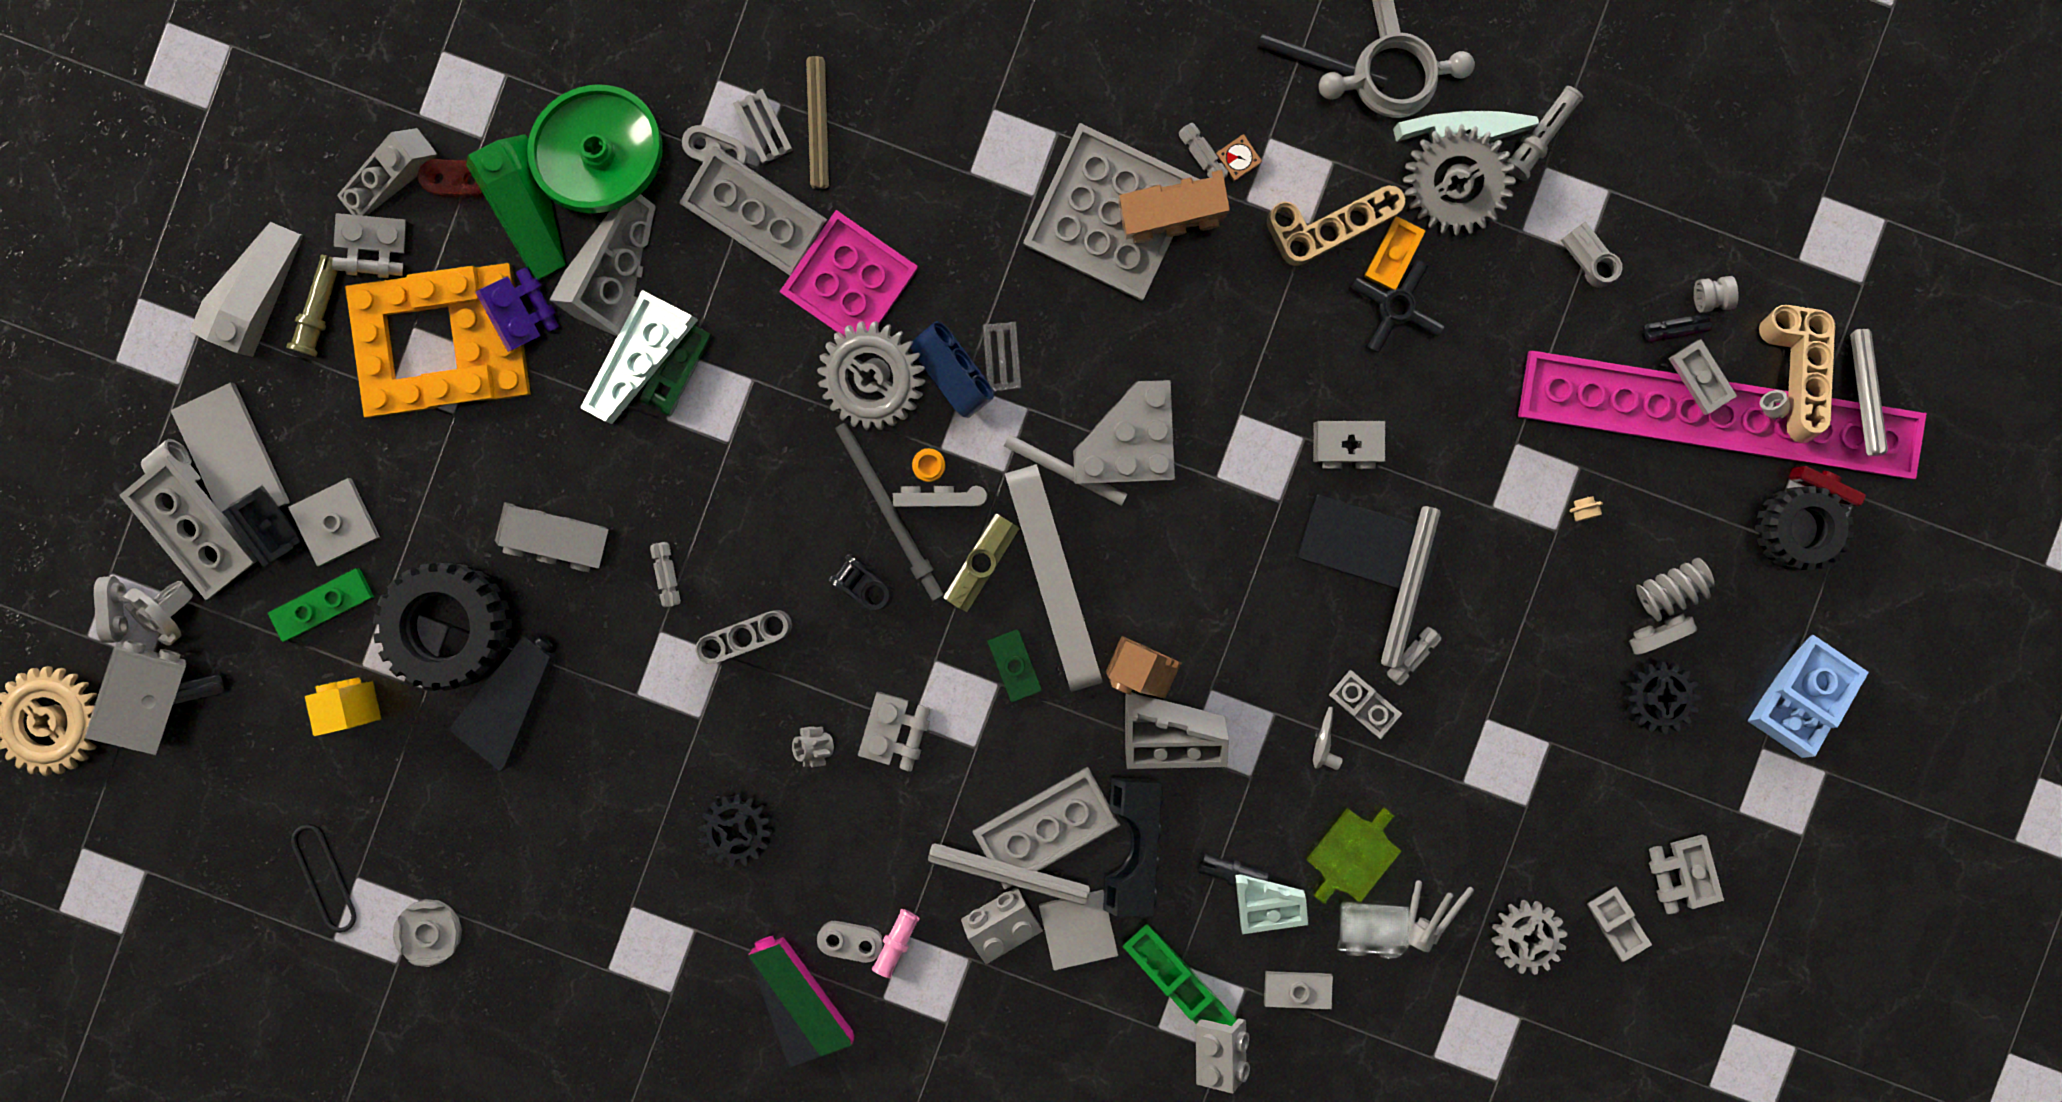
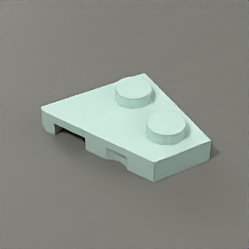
[1235,874,1308,934]

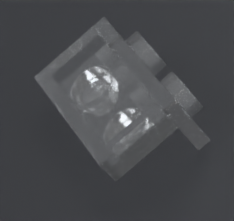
[1338,902,1409,959]

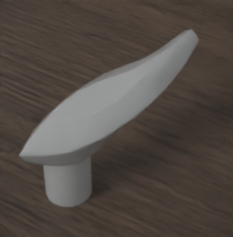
[1313,706,1342,770]

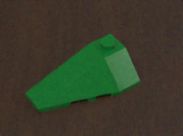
[466,134,565,280]

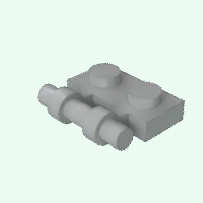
[332,213,406,278]
[858,691,930,771]
[1649,835,1724,914]

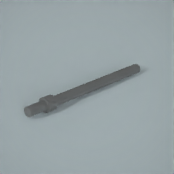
[835,422,944,601]

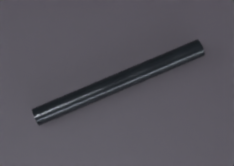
[1258,34,1388,89]

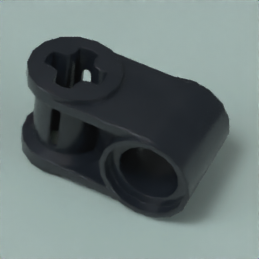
[828,553,893,610]

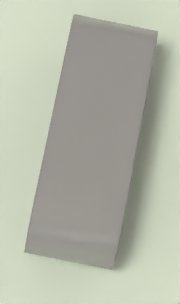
[695,610,792,664]

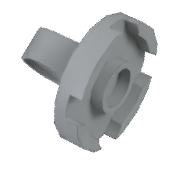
[121,581,193,646]

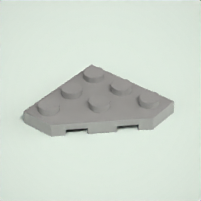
[1073,380,1175,484]

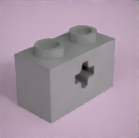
[1313,421,1385,469]

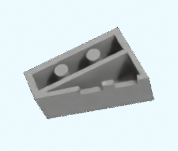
[495,502,608,572]
[1125,692,1229,769]

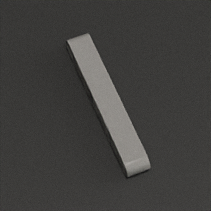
[1005,464,1103,692]

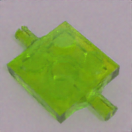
[1306,807,1401,904]

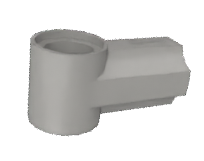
[1560,221,1623,288]

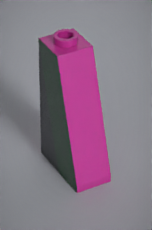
[748,936,855,1068]

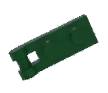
[640,325,713,417]

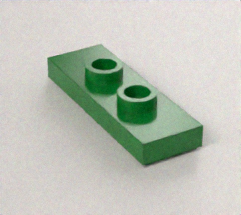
[268,568,374,642]

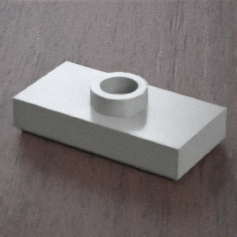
[1264,971,1333,1009]

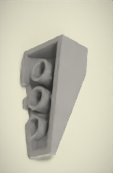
[550,194,655,336]
[190,222,303,357]

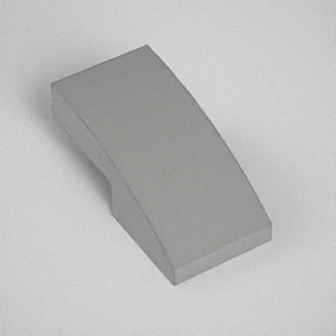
[1587,887,1652,962]

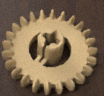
[0,666,97,776]

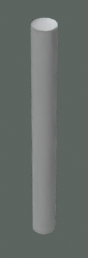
[1004,434,1127,506]

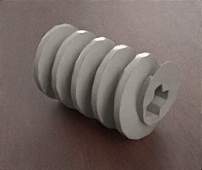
[1636,558,1715,622]

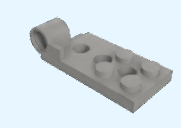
[119,439,258,600]

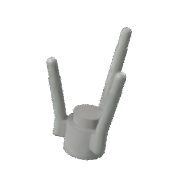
[1403,880,1474,952]

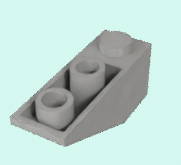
[337,128,437,216]

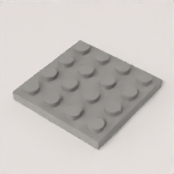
[1023,123,1200,302]

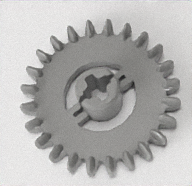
[1403,124,1516,236]
[817,321,926,430]

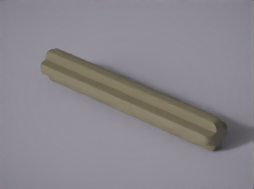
[806,56,829,189]

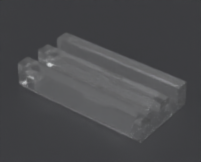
[983,322,1021,391]

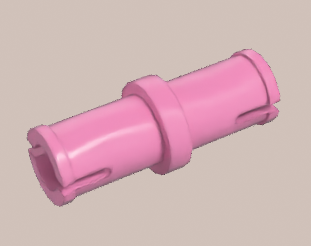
[872,909,920,979]

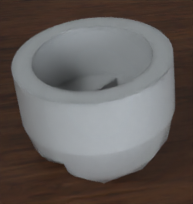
[1760,390,1791,420]

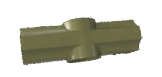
[943,513,1020,612]

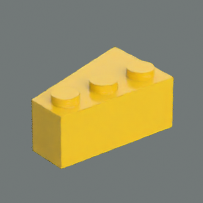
[305,677,381,736]

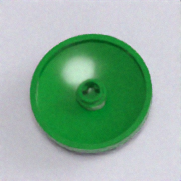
[527,85,663,213]

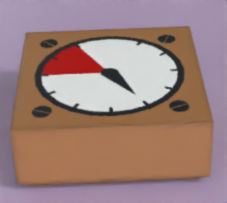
[1216,134,1262,182]

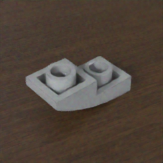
[1329,670,1402,739]

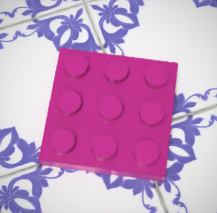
[779,210,919,337]

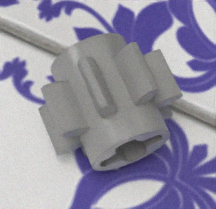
[792,726,834,768]

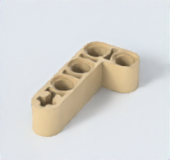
[1267,185,1405,266]
[1759,305,1835,443]

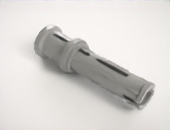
[1503,86,1583,181]

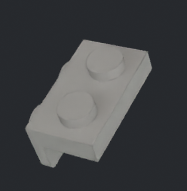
[961,887,1043,964]
[1196,1018,1250,1094]

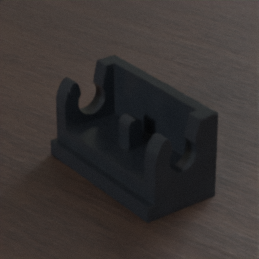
[222,485,302,567]

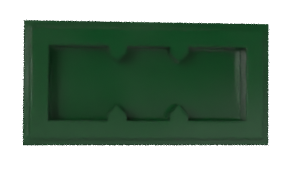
[987,629,1042,703]

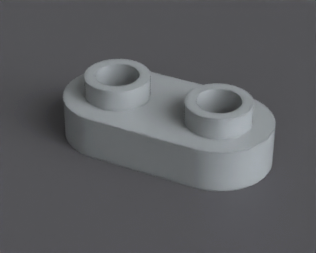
[682,125,748,165]
[94,576,128,643]
[1629,613,1698,654]
[817,921,884,963]

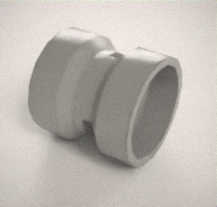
[1694,276,1739,313]

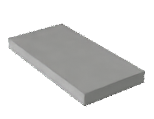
[679,146,828,276]
[171,383,290,527]
[973,767,1120,889]

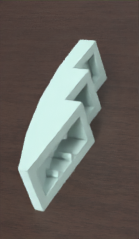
[1393,111,1539,143]

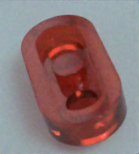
[418,159,482,196]

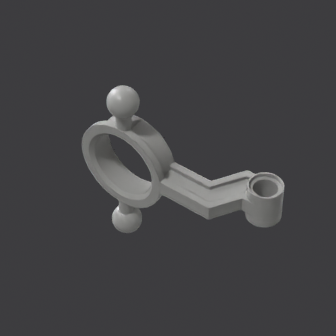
[1319,0,1475,118]

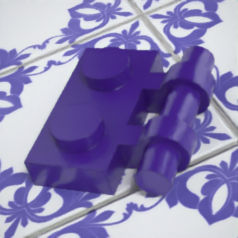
[475,267,559,352]

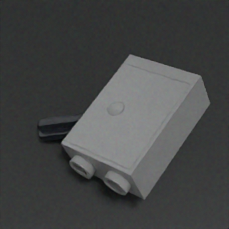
[85,640,224,755]

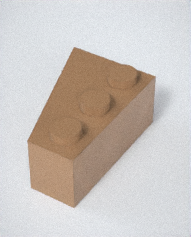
[1118,170,1230,243]
[1105,636,1181,699]

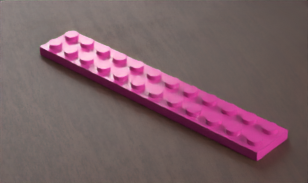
[1518,351,1927,479]

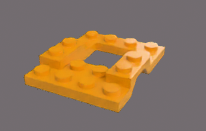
[345,263,531,418]

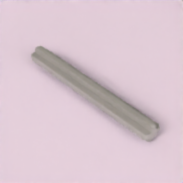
[1381,506,1440,668]
[928,843,1090,905]

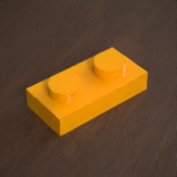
[1364,216,1425,290]

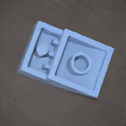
[1748,635,1869,758]

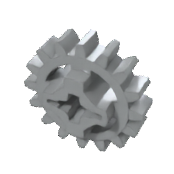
[1492,900,1567,975]

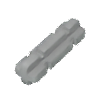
[1179,123,1228,179]
[650,542,681,607]
[1387,627,1442,685]

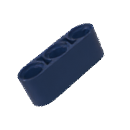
[911,321,994,418]

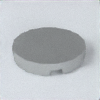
[393,899,462,967]

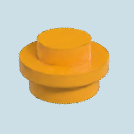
[912,449,946,482]

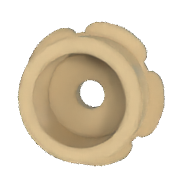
[1570,496,1603,522]

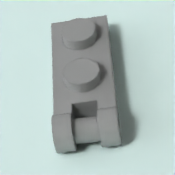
[893,486,987,507]

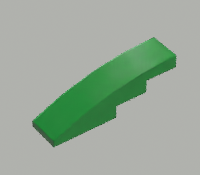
[1123,924,1238,1026]

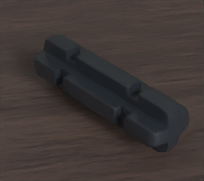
[1644,314,1712,342]

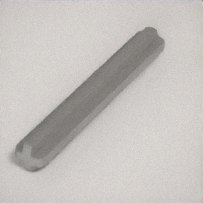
[1850,329,1888,457]

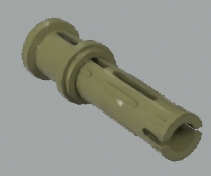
[286,254,338,357]

